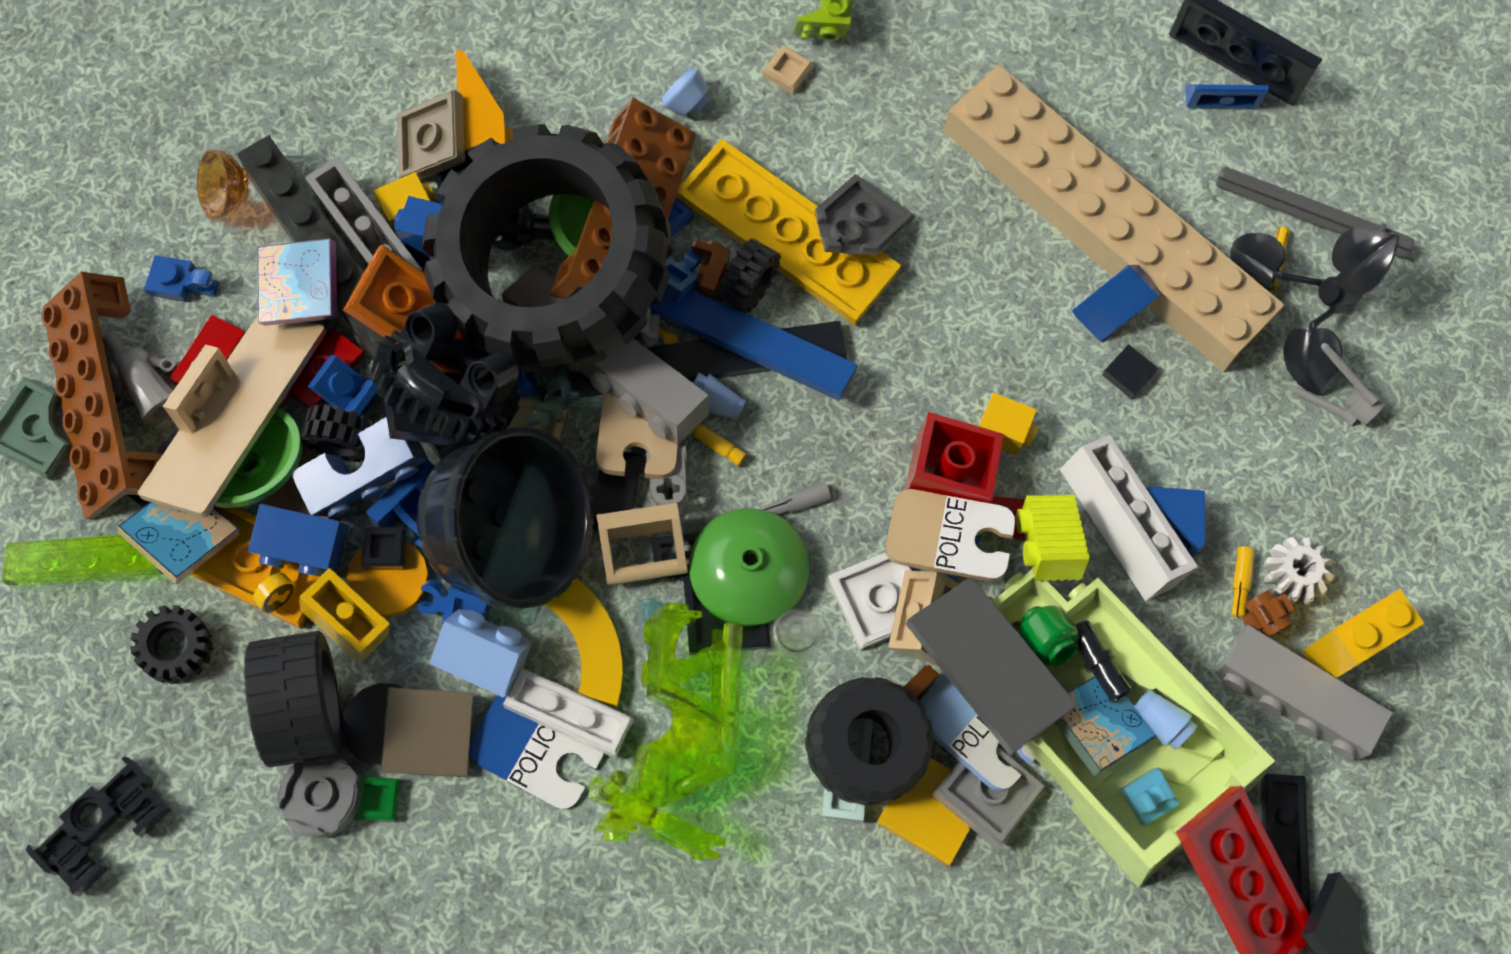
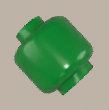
[1018,605,1080,667]

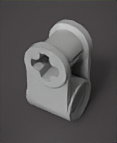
[646,442,687,517]

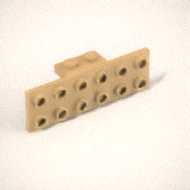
[138,315,327,518]

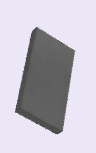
[906,578,1077,756]

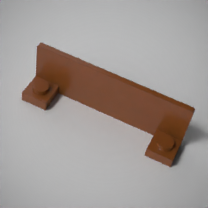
[549,97,696,300]
[42,271,162,519]

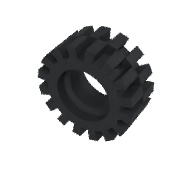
[717,238,781,314]
[300,405,376,462]
[130,605,213,684]

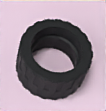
[244,630,342,768]

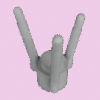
[1291,343,1386,426]

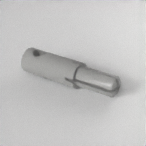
[760,483,831,516]

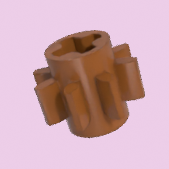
[1242,589,1296,638]

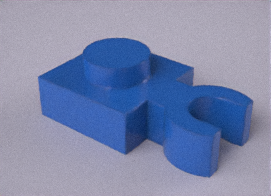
[417,580,491,624]

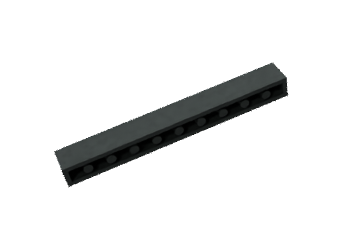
[236,135,461,461]

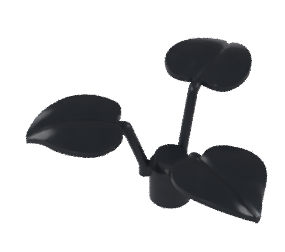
[1230,228,1400,395]

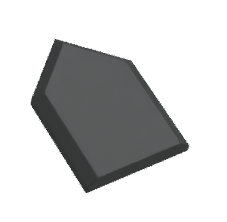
[815,174,915,255]

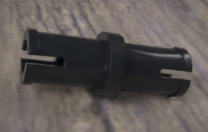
[1075,619,1133,703]

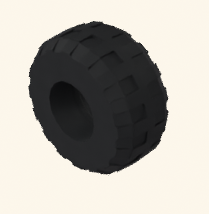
[805,677,934,805]

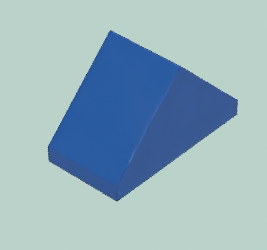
[1147,486,1205,558]

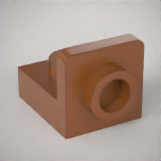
[691,239,730,300]

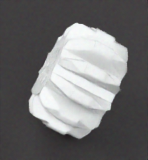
[1263,537,1335,605]

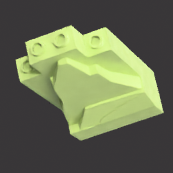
[989,569,1275,888]

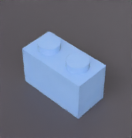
[429,609,533,698]

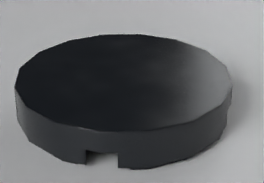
[341,683,405,766]

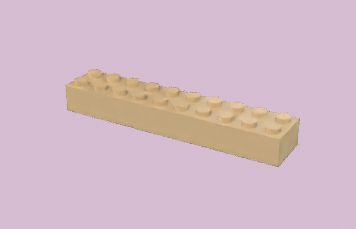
[943,64,1284,372]

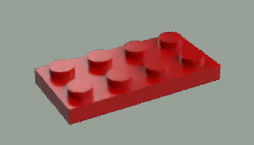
[1176,786,1309,954]

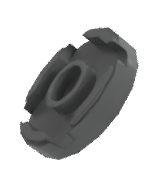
[278,756,363,838]

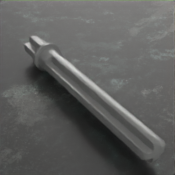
[1216,167,1414,258]

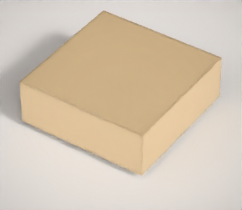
[763,45,813,94]

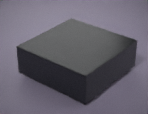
[1102,344,1158,399]
[361,527,407,570]

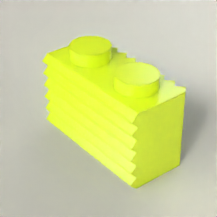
[1016,494,1089,582]

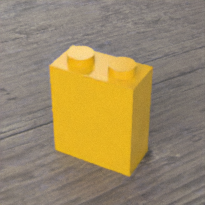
[1302,589,1425,678]

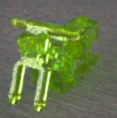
[588,603,743,860]

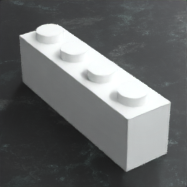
[1059,435,1198,601]

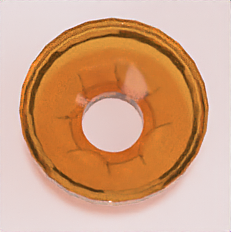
[197,149,249,220]

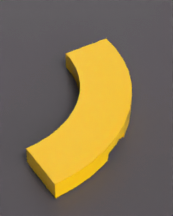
[542,578,623,708]

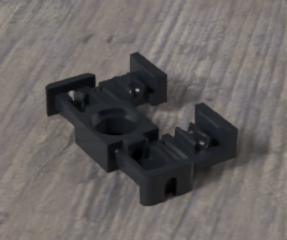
[26,757,171,897]

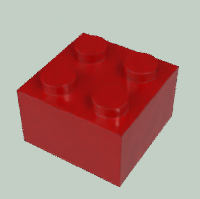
[905,412,1004,503]

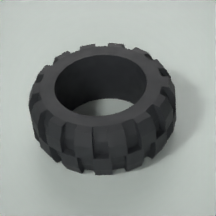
[422,124,673,374]

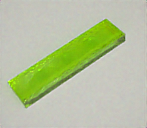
[1,534,164,586]

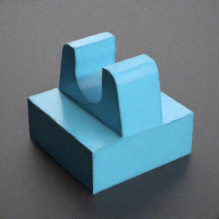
[1120,768,1180,825]

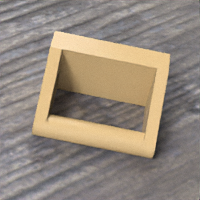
[597,503,687,586]
[888,571,959,665]

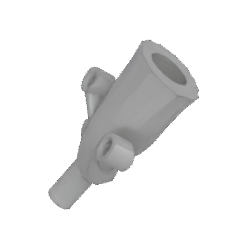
[102,331,178,427]

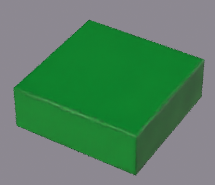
[354,776,401,823]

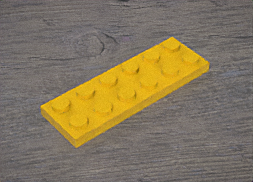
[676,138,901,326]

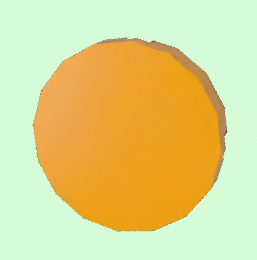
[346,541,430,618]

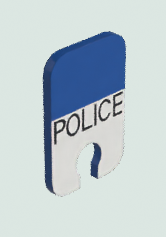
[469,694,604,810]

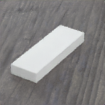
[503,668,633,759]

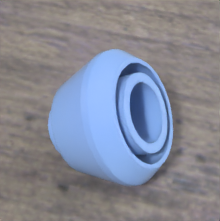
[662,68,709,116]

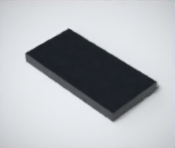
[1169,0,1322,106]

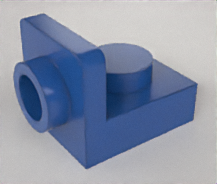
[308,356,378,416]

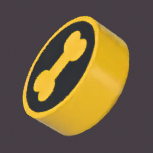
[253,573,296,613]

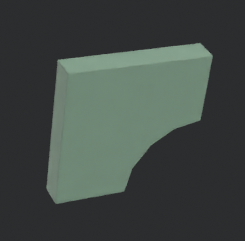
[0,377,70,480]

